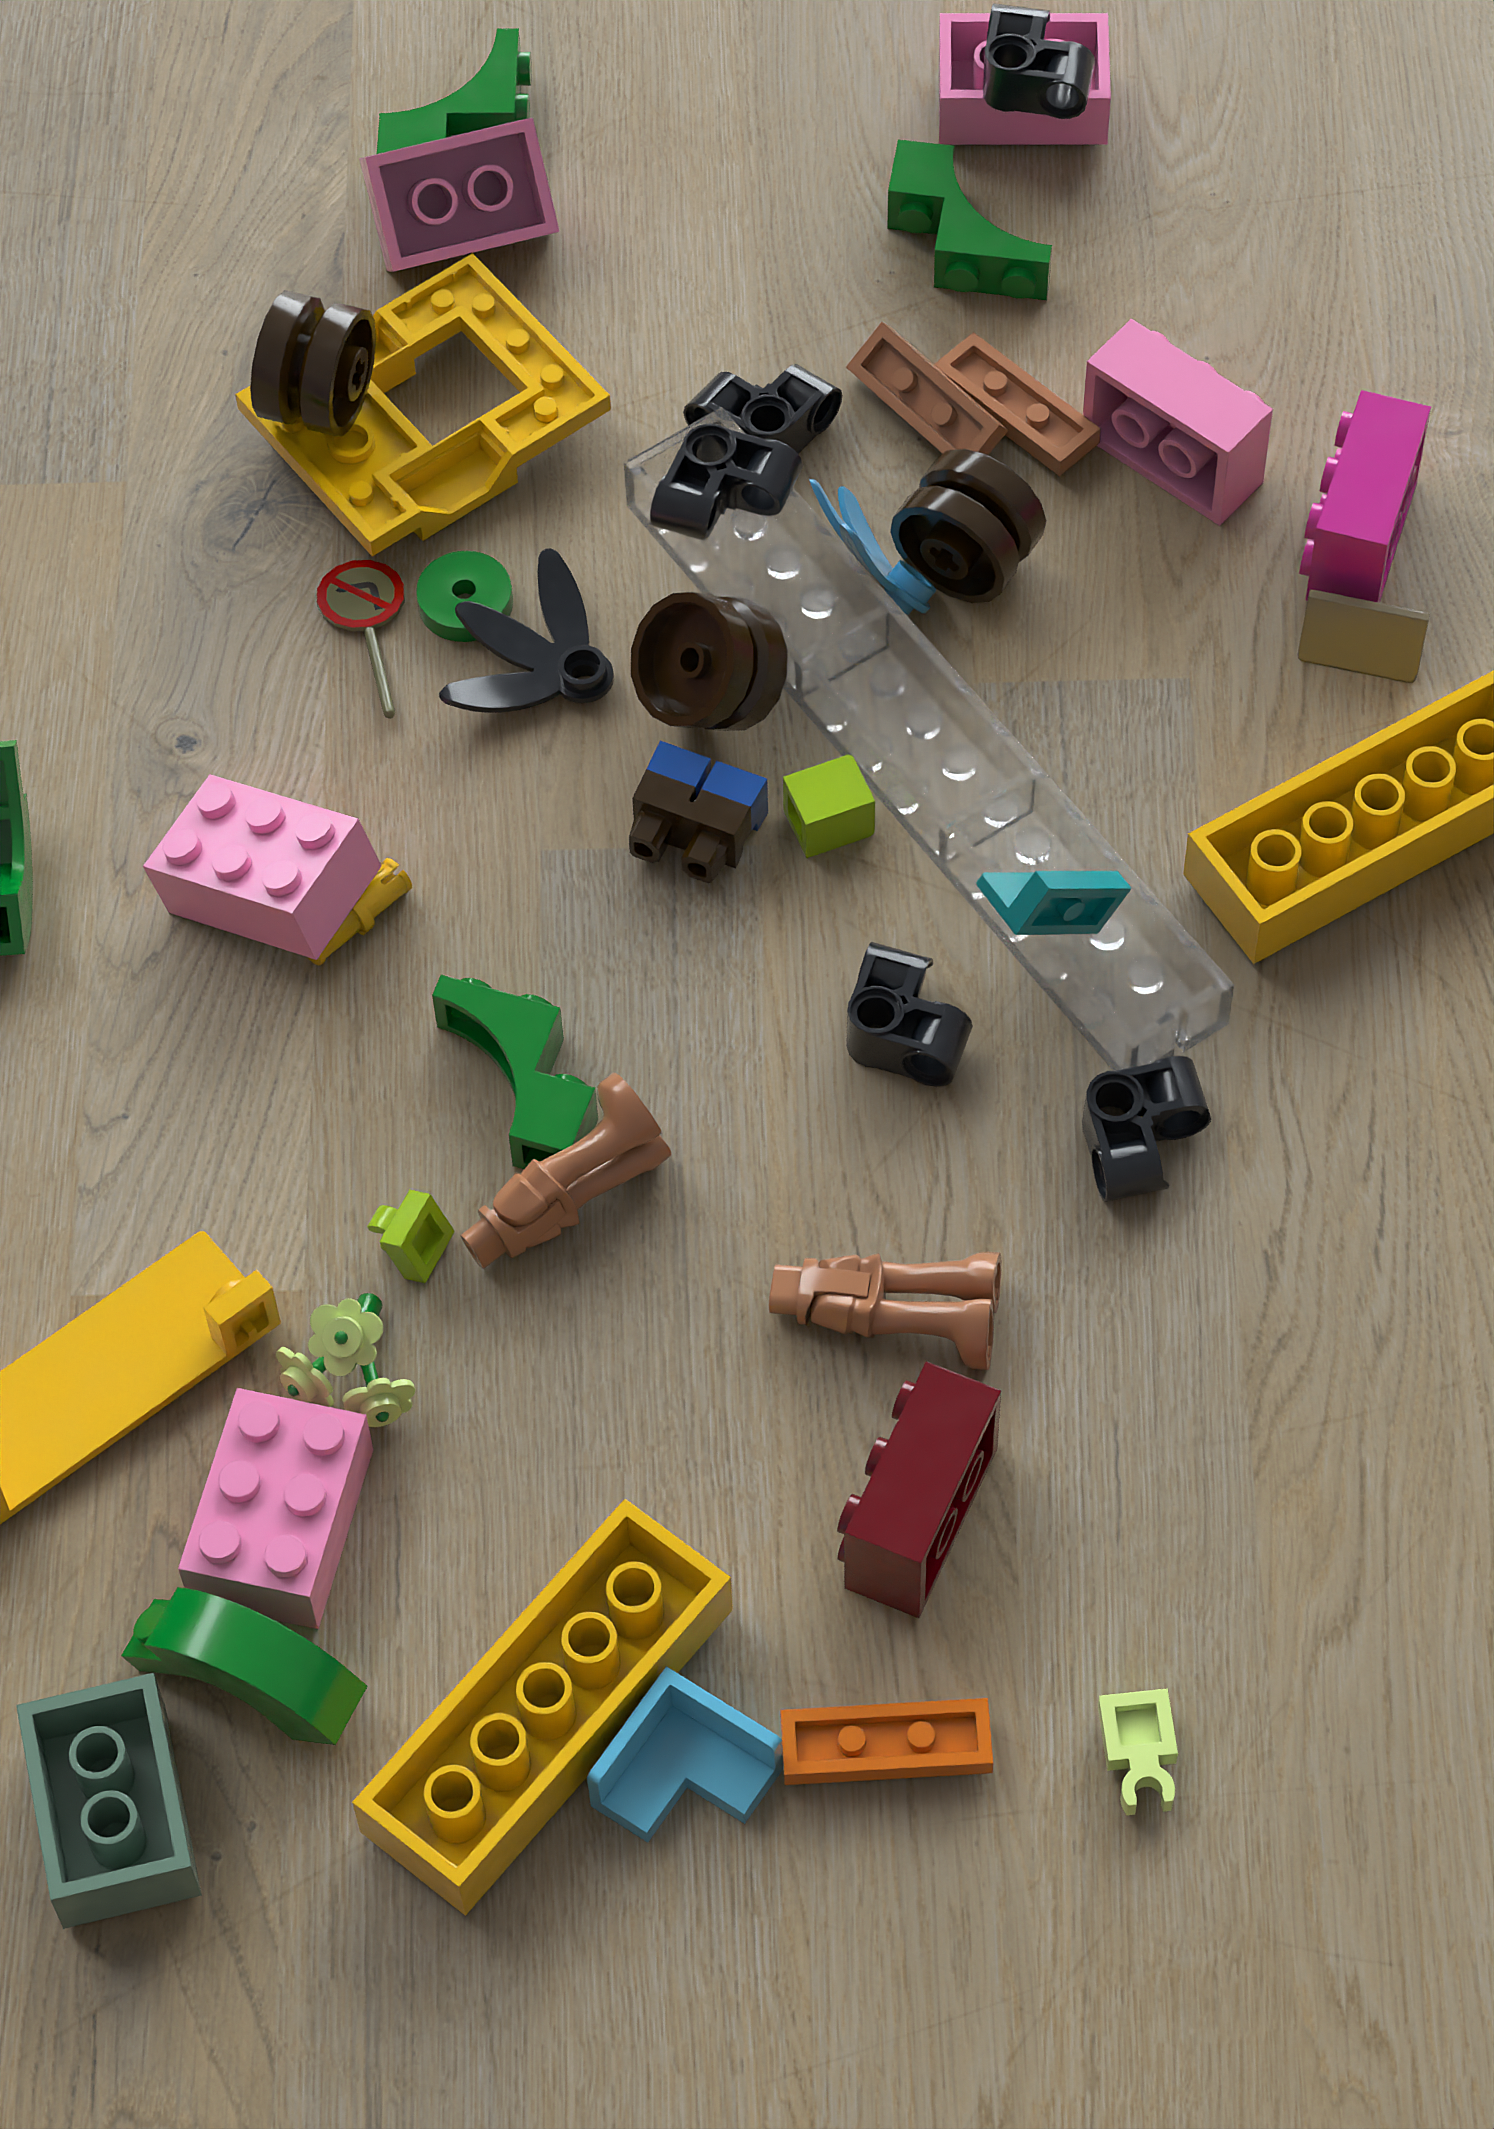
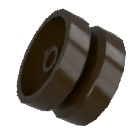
[250,290,376,437]
[890,449,1047,603]
[631,592,788,731]

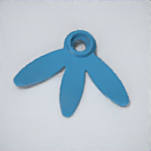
[809,479,936,615]

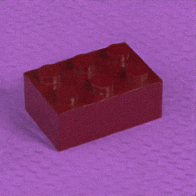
[837,1361,1001,1618]

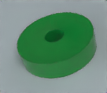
[416,551,513,642]

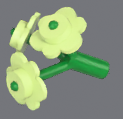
[276,1293,415,1427]

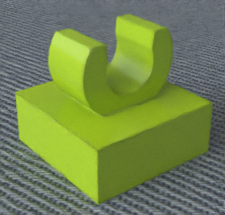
[367,1189,455,1283]

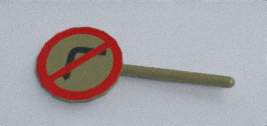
[317,560,405,718]

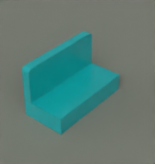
[976,871,1132,935]

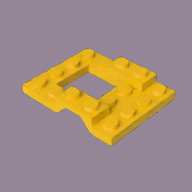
[235,253,611,557]

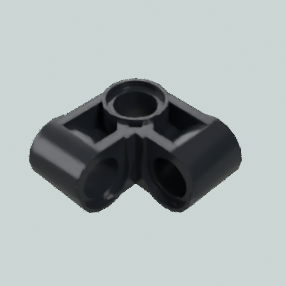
[983,3,1095,119]
[683,364,843,454]
[650,423,803,541]
[846,942,973,1087]
[1082,1056,1211,1202]

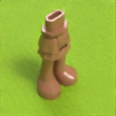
[460,1072,672,1269]
[769,1252,1002,1370]

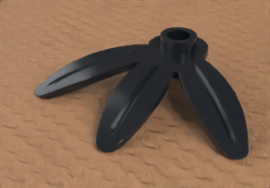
[439,548,614,713]

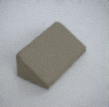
[1297,590,1430,683]

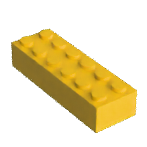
[1183,670,1494,964]
[352,1499,733,1916]

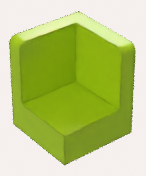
[783,755,875,859]

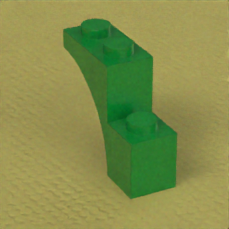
[377,28,532,154]
[887,139,1052,301]
[432,975,598,1169]

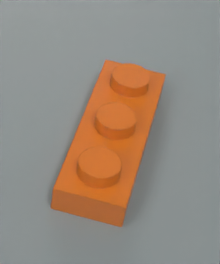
[780,1698,993,1785]

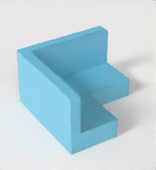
[587,1666,783,1842]

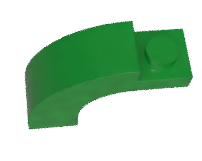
[0,740,33,956]
[121,1587,368,1745]

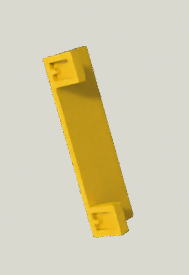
[0,1231,281,1525]

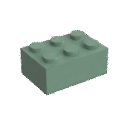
[16,1673,202,1929]

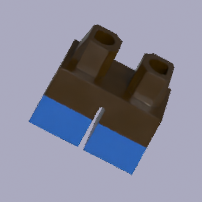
[629,740,768,884]

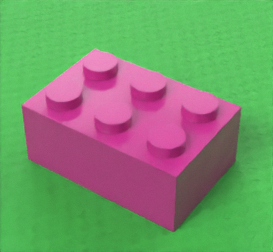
[1299,390,1431,603]

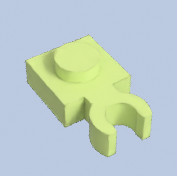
[1098,1688,1178,1815]

